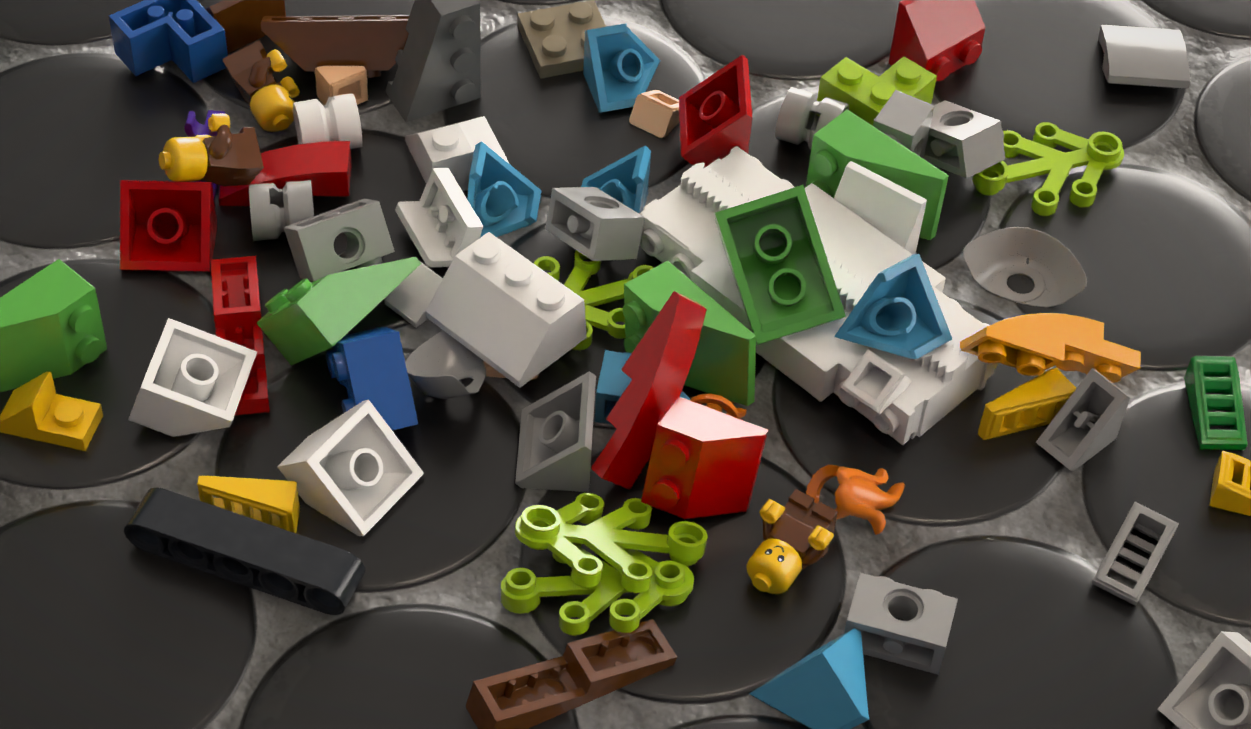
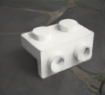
[395,168,483,267]

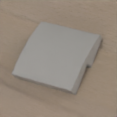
[1098,25,1191,89]

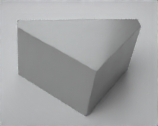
[1036,368,1130,471]

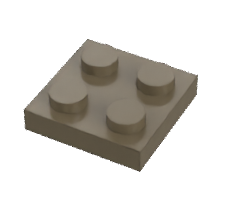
[517,0,607,79]

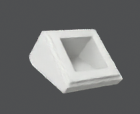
[385,262,443,328]
[841,349,912,414]

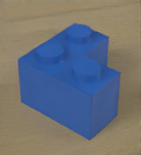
[109,0,228,83]
[326,327,418,430]

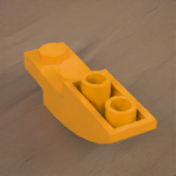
[960,313,1141,383]

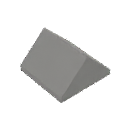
[515,371,596,492]

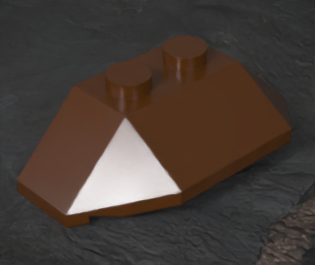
[261,15,409,78]

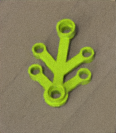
[972,122,1124,216]
[534,250,654,350]
[515,493,708,593]
[501,529,694,636]

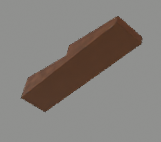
[465,619,677,729]

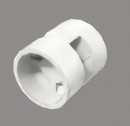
[293,93,363,149]

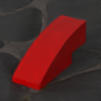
[219,141,352,206]

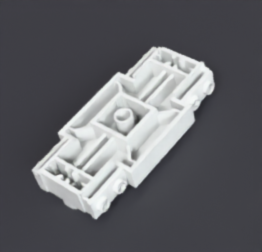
[639,146,998,445]

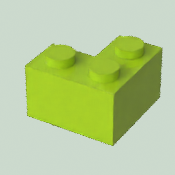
[817,56,937,126]

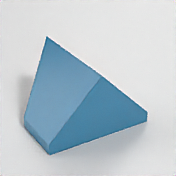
[583,23,661,113]
[467,141,542,238]
[581,145,651,214]
[834,254,952,359]
[749,628,869,729]

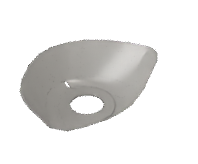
[963,227,1087,307]
[405,330,486,399]

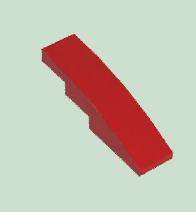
[211,256,270,415]
[591,291,707,489]

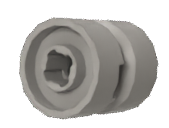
[775,87,849,150]
[249,180,314,241]

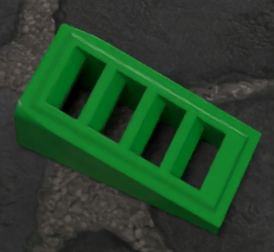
[1184,356,1248,450]

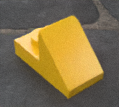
[0,371,103,451]

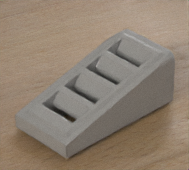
[1092,502,1179,606]

